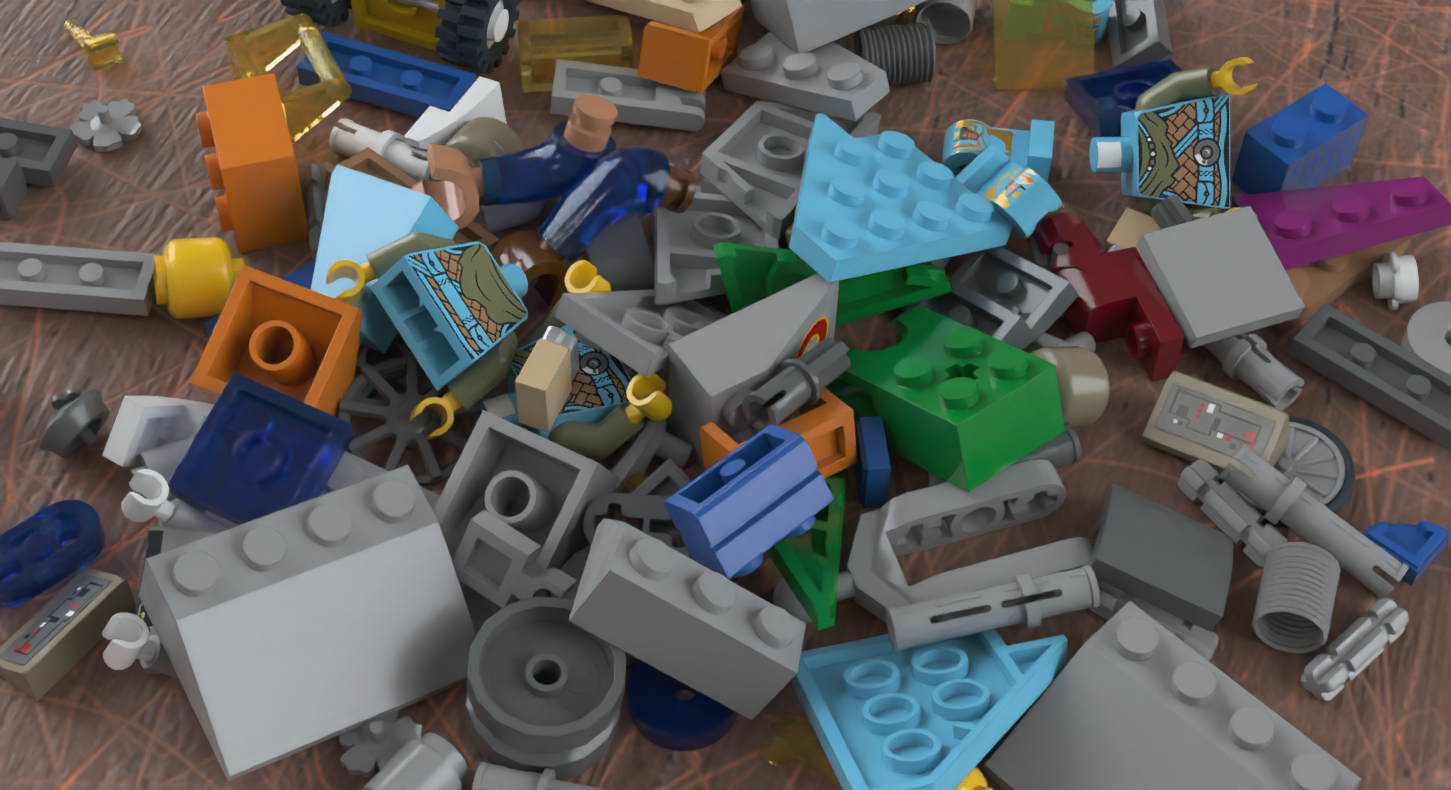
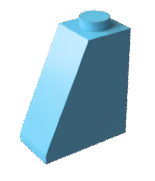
[311,164,459,354]

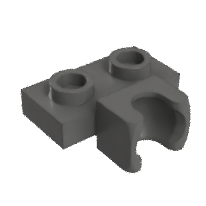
[0,118,77,221]

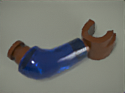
[491,145,696,307]

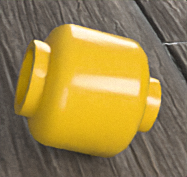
[153,237,245,319]

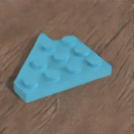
[789,113,1013,283]
[790,629,1069,790]

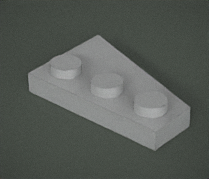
[720,32,890,121]
[554,290,727,377]

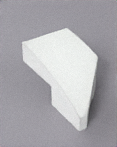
[404,76,507,150]
[102,396,236,467]

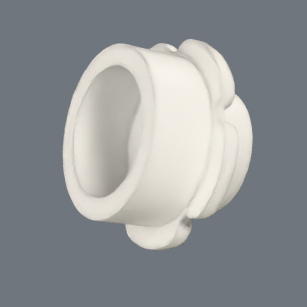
[1372,251,1419,310]

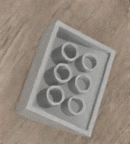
[139,465,477,781]
[983,601,1362,790]

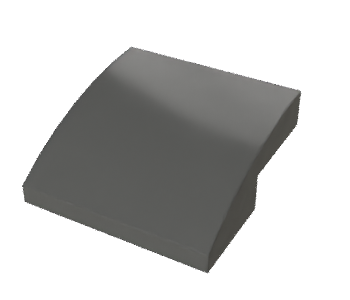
[899,246,1079,350]
[1088,482,1233,631]

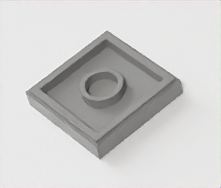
[1137,206,1305,348]

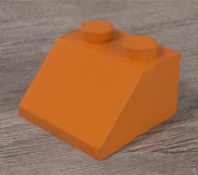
[190,265,363,442]

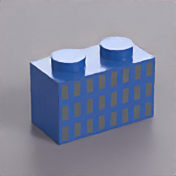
[1231,83,1369,195]

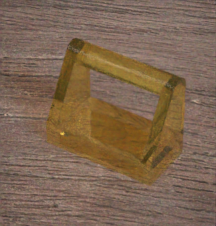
[224,14,352,144]
[518,15,633,93]

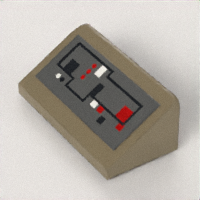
[1142,371,1289,478]
[0,567,136,702]

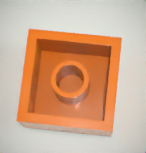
[195,73,309,254]

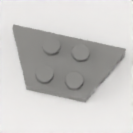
[700,101,881,240]
[654,160,779,305]

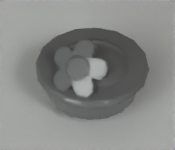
[39,388,110,458]

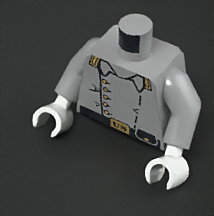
[102,469,230,678]

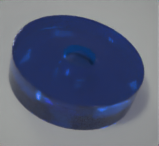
[628,659,738,751]

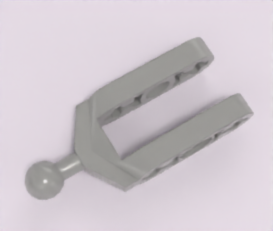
[773,459,1099,624]

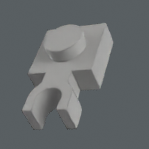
[452,510,577,608]

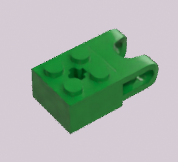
[825,306,1065,492]

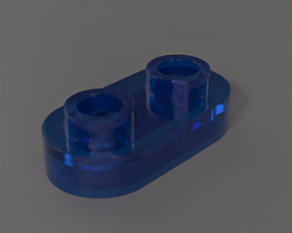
[0,500,106,607]

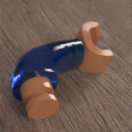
[411,94,618,230]

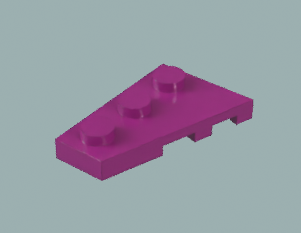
[1231,177,1451,270]

